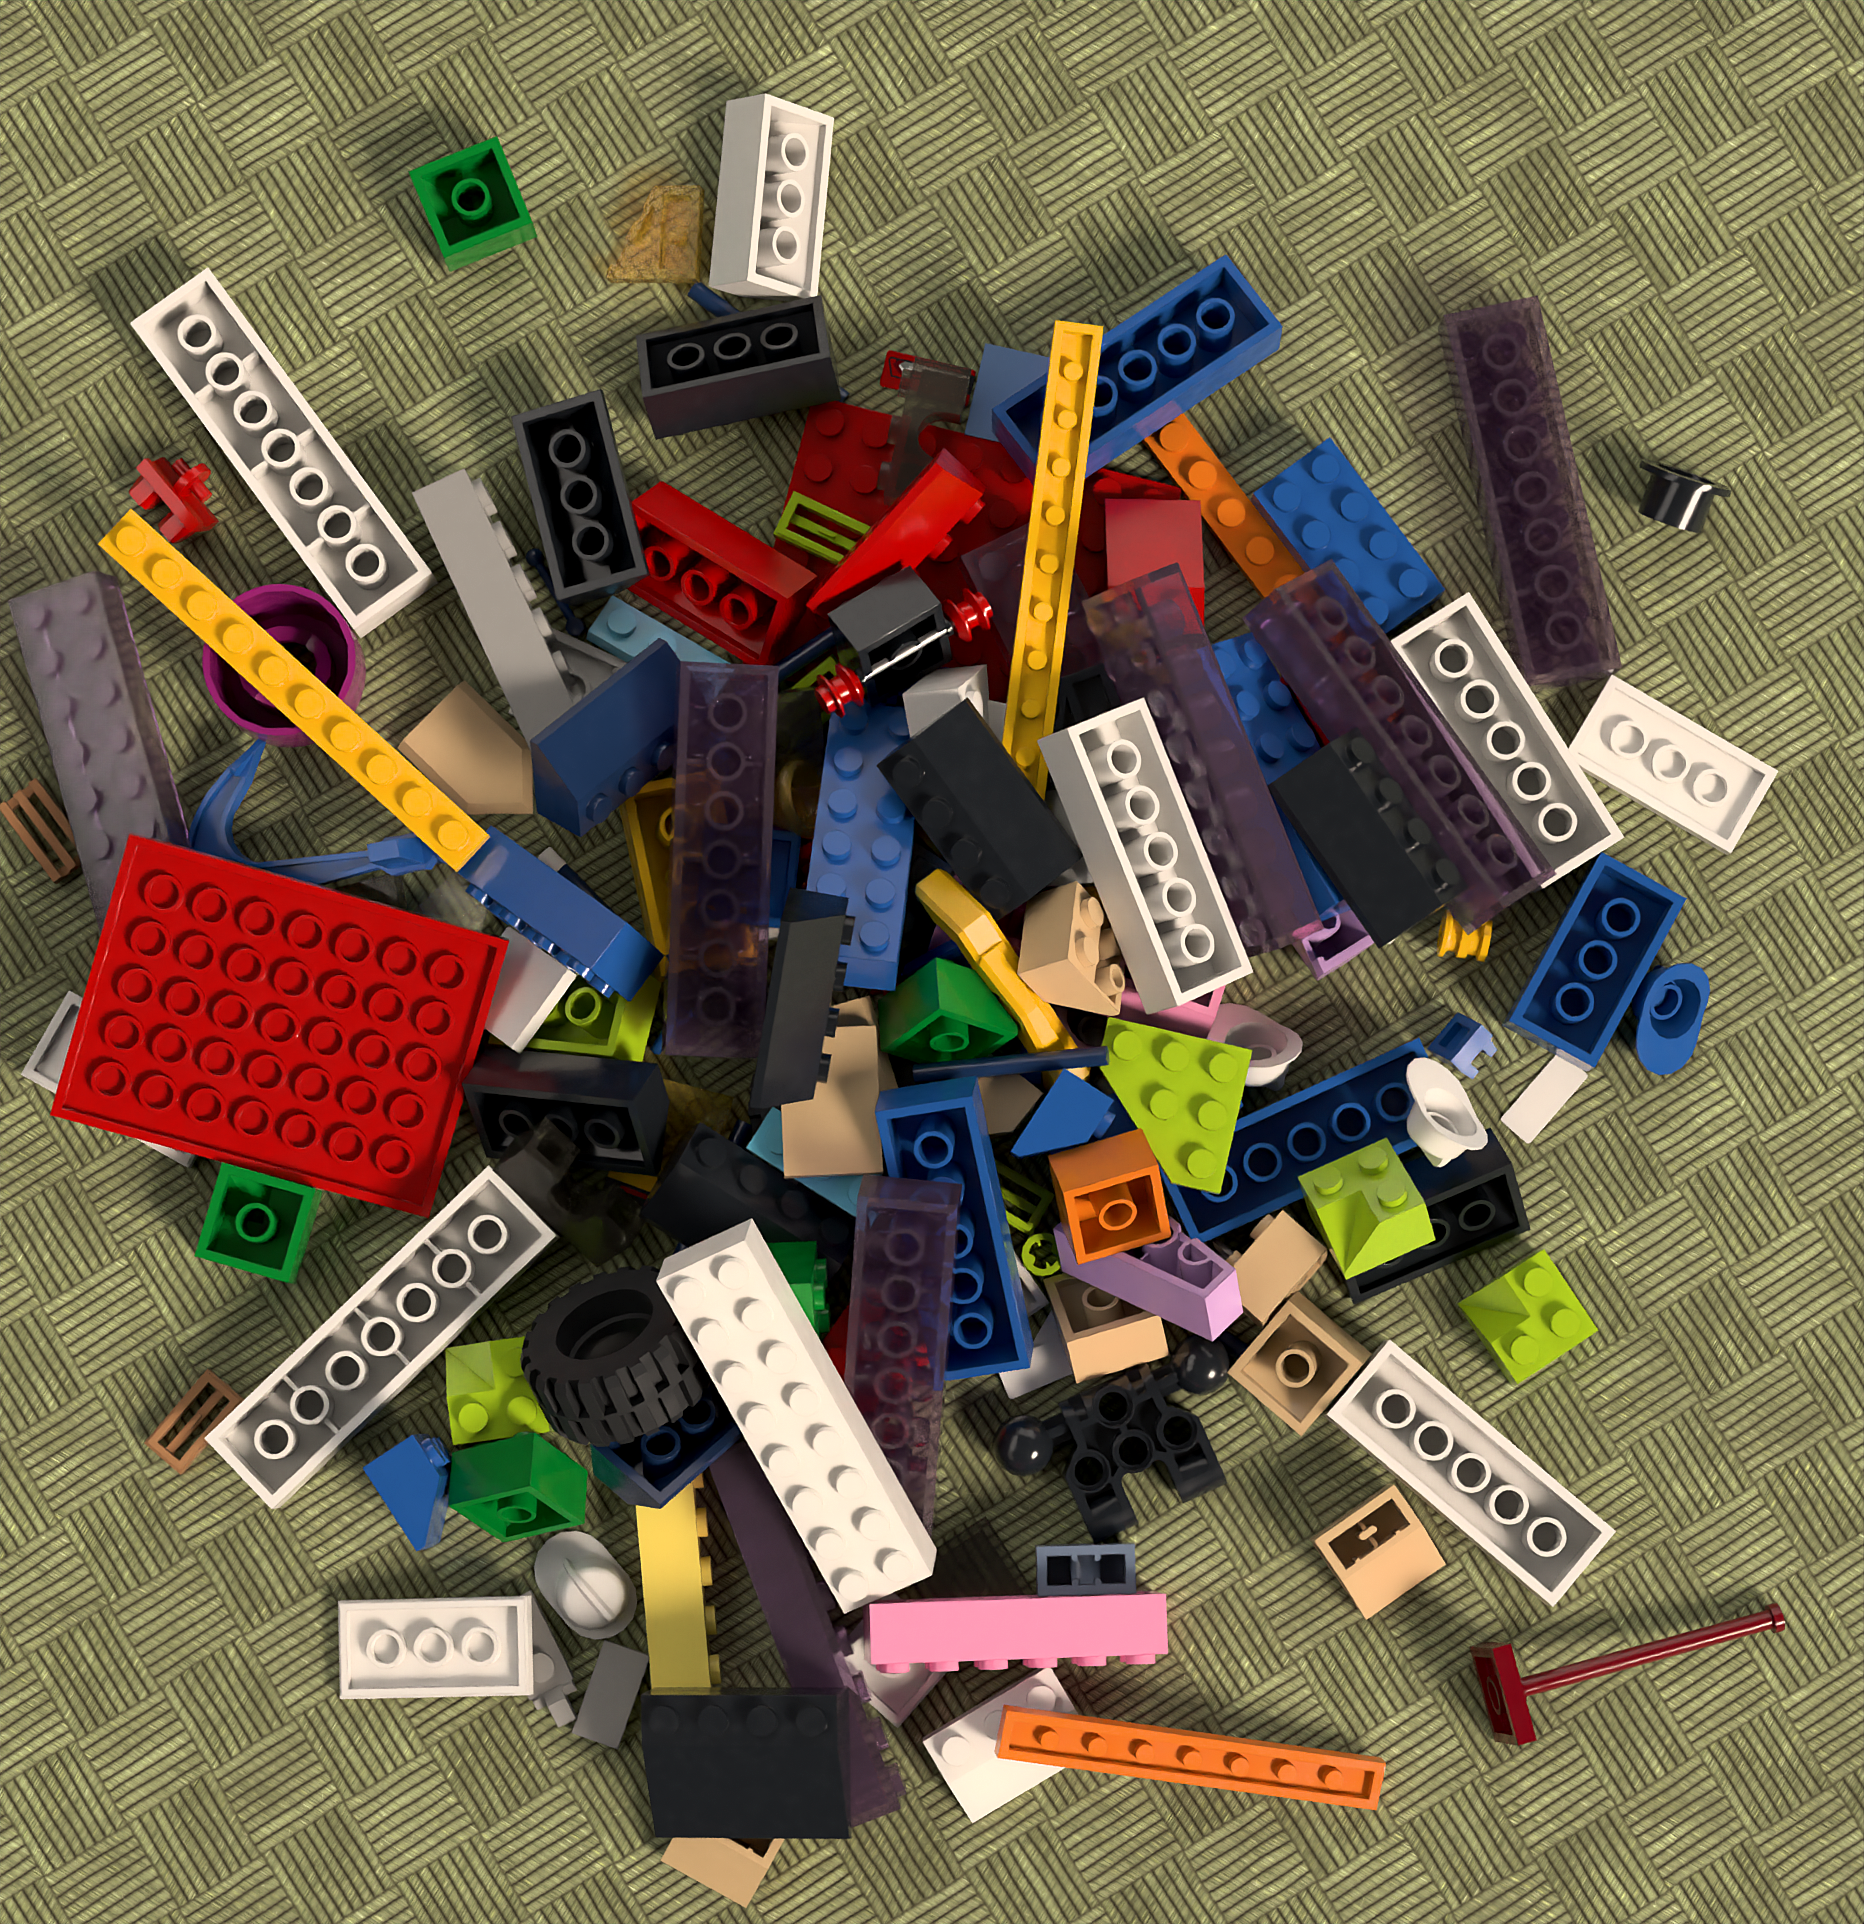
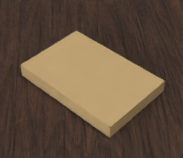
[781,1025,883,1179]

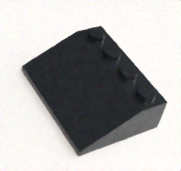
[641,1687,852,1839]

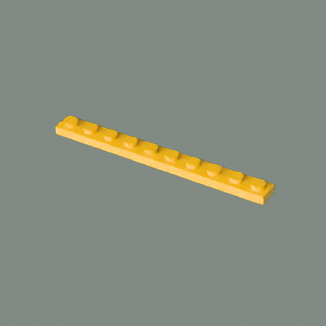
[1001,320,1104,801]
[98,509,490,872]

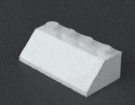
[709,93,834,302]

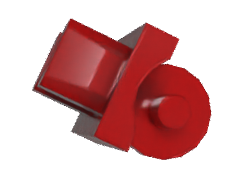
[129,457,219,543]

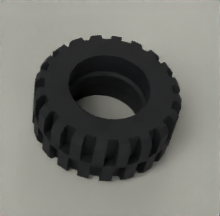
[520,1265,712,1447]

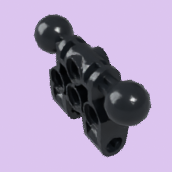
[992,1334,1231,1544]

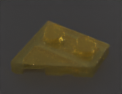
[606,185,705,283]

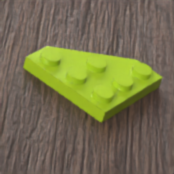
[1097,1017,1252,1195]

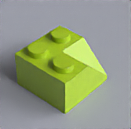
[1298,1138,1436,1280]
[1457,1249,1599,1385]
[445,1336,554,1445]

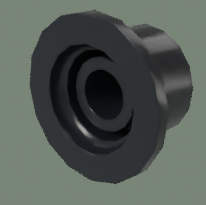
[1638,459,1732,533]

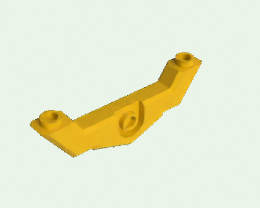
[915,868,1091,1093]

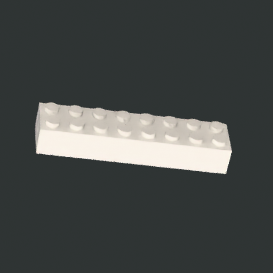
[130,268,438,639]
[204,1165,560,1509]
[656,1218,937,1614]

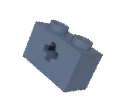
[1035,1542,1136,1596]

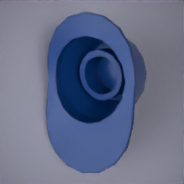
[1631,963,1710,1075]

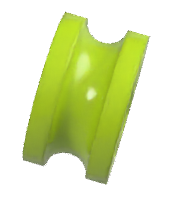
[1021,1232,1061,1277]

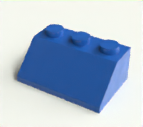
[363,1434,452,1552]

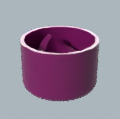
[202,584,366,748]

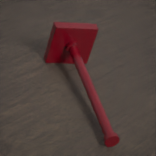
[1470,1602,1785,1746]

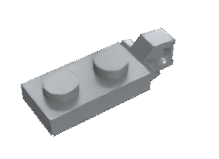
[520,1590,577,1728]

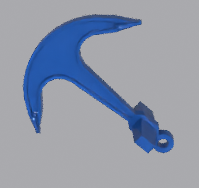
[186,739,447,886]

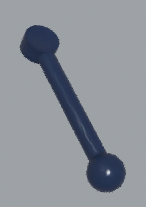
[525,548,586,636]

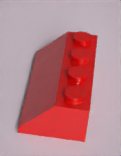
[806,447,986,621]
[627,481,818,673]

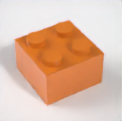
[1048,1128,1172,1265]

